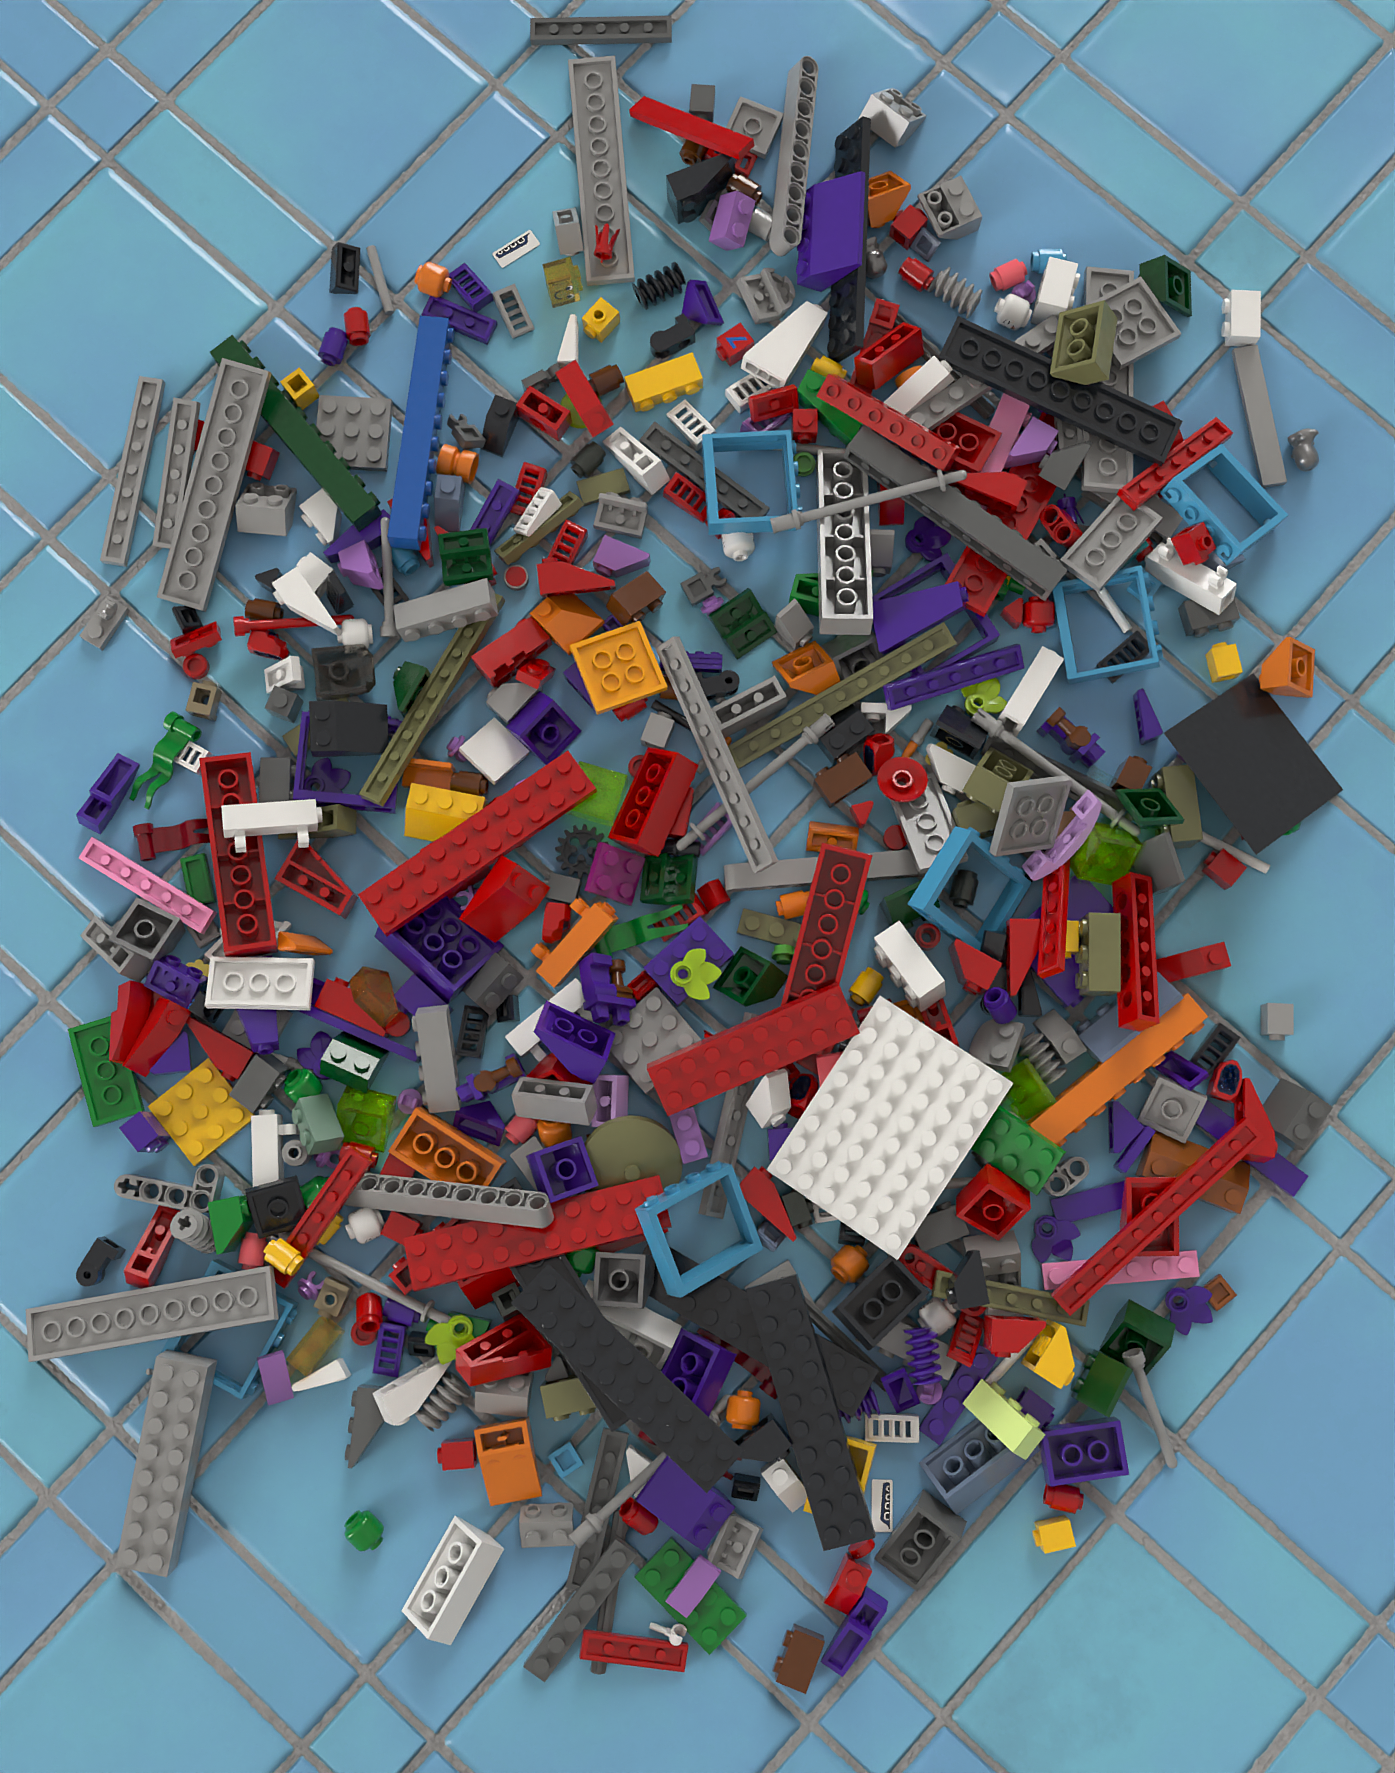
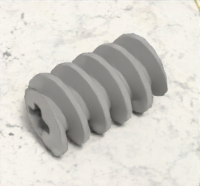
[928,267,982,319]
[1018,1031,1067,1088]
[170,1208,216,1254]
[414,1373,471,1432]

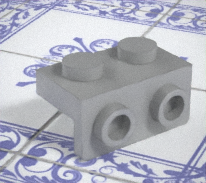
[593,492,648,539]
[519,1502,574,1548]
[707,1514,763,1579]

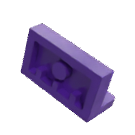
[144,955,208,1009]

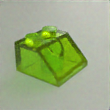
[1000,1058,1057,1120]
[336,1085,397,1153]

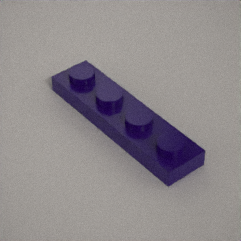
[919,1344,998,1445]

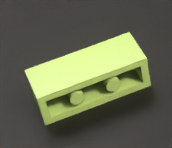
[962,1379,1045,1460]

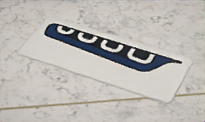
[492,230,540,268]
[872,1479,893,1532]

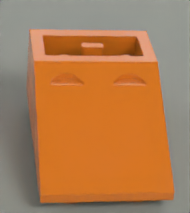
[474,1416,542,1506]

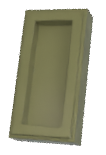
[576,468,630,506]

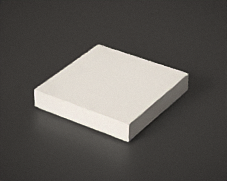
[459,717,530,785]

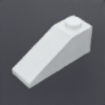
[602,427,670,495]
[272,567,342,636]
[372,1356,452,1426]

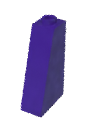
[873,581,969,654]
[236,955,279,1055]

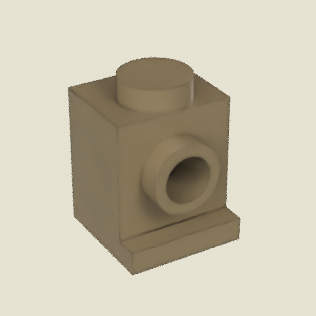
[186,680,222,721]
[313,1276,354,1319]

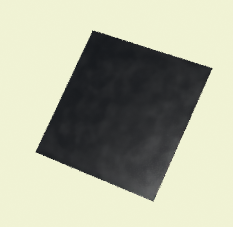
[1164,673,1343,855]

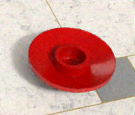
[877,757,928,802]

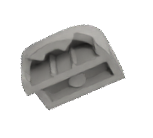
[736,268,795,325]
[969,1019,1026,1072]

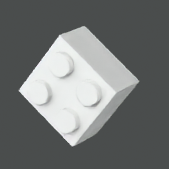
[1030,257,1080,325]

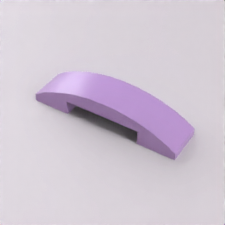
[1022,790,1102,881]

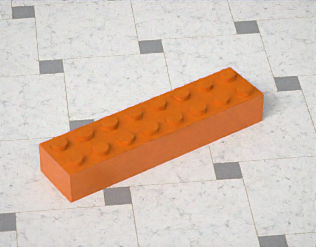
[1025,993,1208,1147]

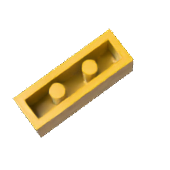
[624,352,703,412]

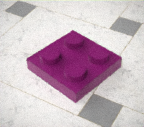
[584,842,645,906]

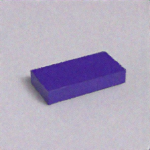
[1113,1126,1156,1173]

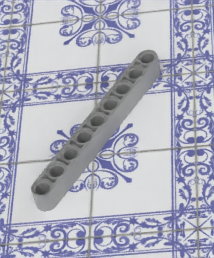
[770,56,819,257]
[723,850,926,892]
[344,1173,554,1228]

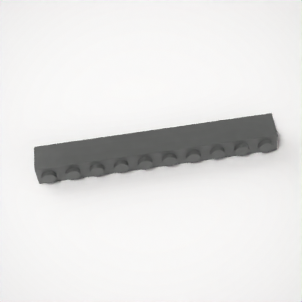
[843,425,1068,601]

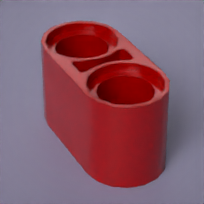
[1040,504,1083,549]

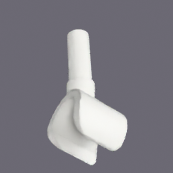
[649,1622,687,1646]

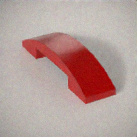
[850,298,900,395]

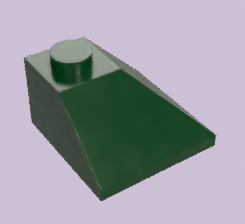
[1138,255,1192,317]
[393,661,431,718]
[1115,788,1185,829]
[713,946,788,1007]

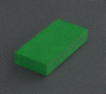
[180,853,216,905]

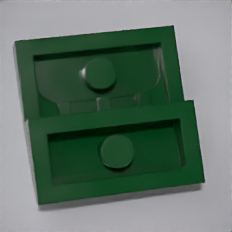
[438,528,494,586]
[708,588,777,660]
[640,853,698,905]

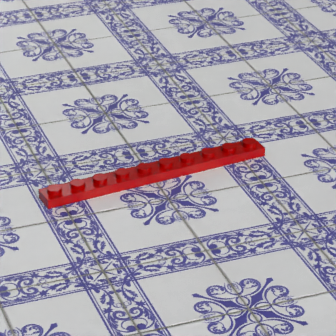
[1050,1117,1265,1316]

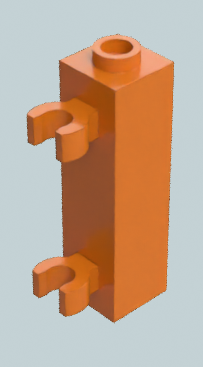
[531,897,619,988]

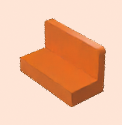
[402,758,456,790]

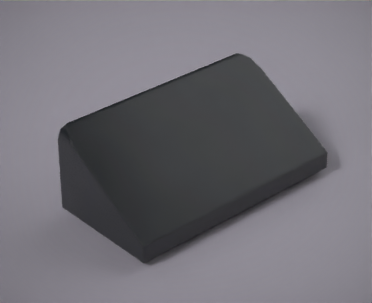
[329,242,360,294]

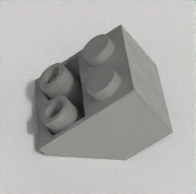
[858,88,926,148]
[917,176,982,240]
[235,482,297,536]
[962,1230,1021,1287]
[475,1371,534,1418]

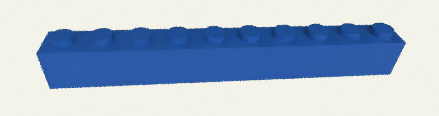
[387,316,455,550]

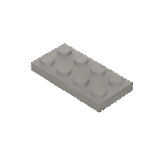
[1060,495,1163,592]
[890,772,968,874]

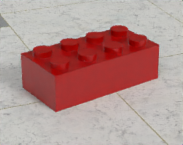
[607,747,699,857]

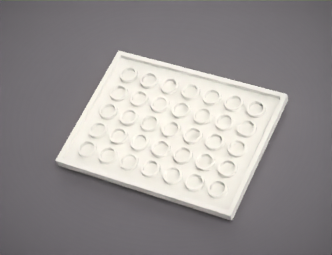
[767,996,1013,1260]

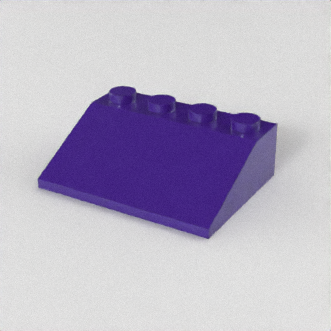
[796,171,865,292]
[374,896,504,1004]

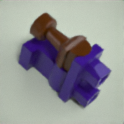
[1036,707,1106,768]
[578,952,636,1026]
[455,1053,527,1103]

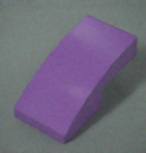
[257,1350,294,1406]
[665,1554,721,1618]

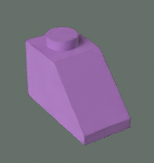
[1004,416,1059,468]
[593,535,651,578]
[337,540,384,590]

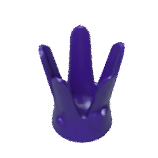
[1056,493,1085,524]

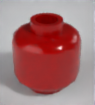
[1022,596,1055,633]

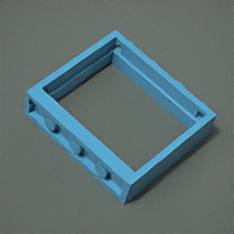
[702,430,802,535]
[1160,444,1288,566]
[1053,565,1164,685]
[908,826,1032,951]
[635,1161,763,1298]
[160,1259,299,1400]

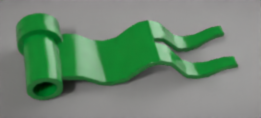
[129,711,202,810]
[595,904,689,958]

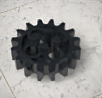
[555,824,609,880]

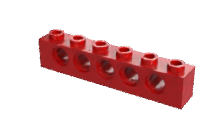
[817,374,962,471]
[1112,872,1160,1032]

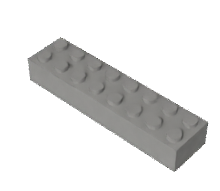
[816,449,873,635]
[116,1349,217,1577]

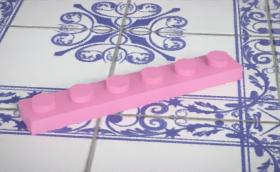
[79,837,217,934]
[1040,1250,1200,1290]

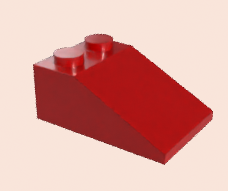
[911,412,1002,473]
[537,558,616,598]
[459,855,550,943]
[1120,1177,1179,1257]

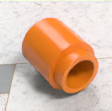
[775,890,809,920]

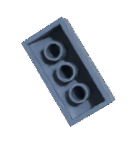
[1076,972,1184,1063]
[919,1418,1040,1515]

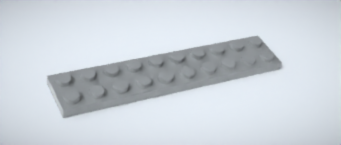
[568,56,635,286]
[1081,267,1134,494]
[157,358,272,612]
[26,1266,278,1362]

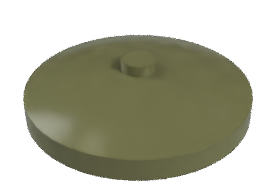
[584,1115,682,1193]

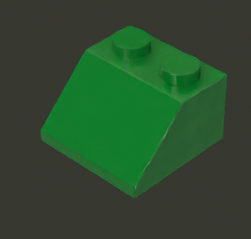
[208,1195,254,1255]

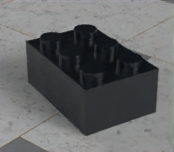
[832,1255,929,1351]

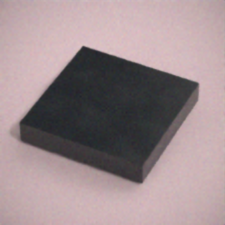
[245,1175,307,1239]

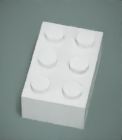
[873,921,946,1012]

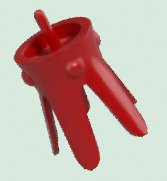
[593,223,620,263]

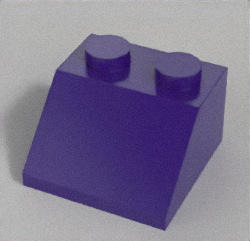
[506,691,581,765]
[526,1136,599,1203]

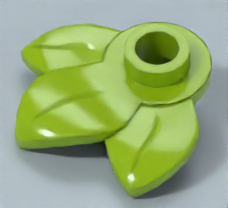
[961,678,1007,717]
[670,949,722,1000]
[425,1315,475,1365]

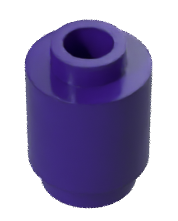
[318,327,348,366]
[984,987,1017,1024]
[382,1298,421,1327]

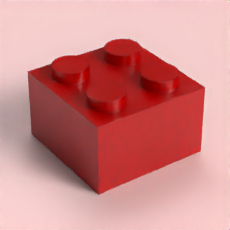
[956,1163,1031,1241]

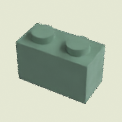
[292,1094,344,1155]

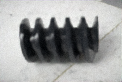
[632,262,686,310]

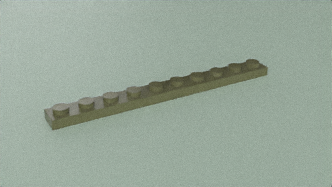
[359,593,505,807]
[728,622,957,769]

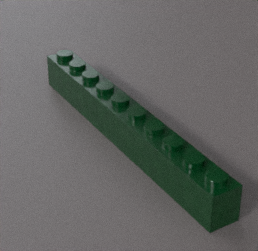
[209,335,382,532]

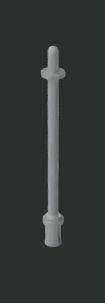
[770,469,967,534]
[971,708,1141,836]
[676,713,835,851]
[267,1232,451,1323]
[568,1394,731,1549]

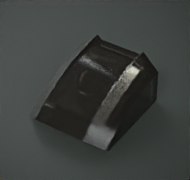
[311,644,376,701]

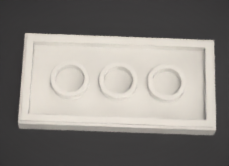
[205,956,315,1010]

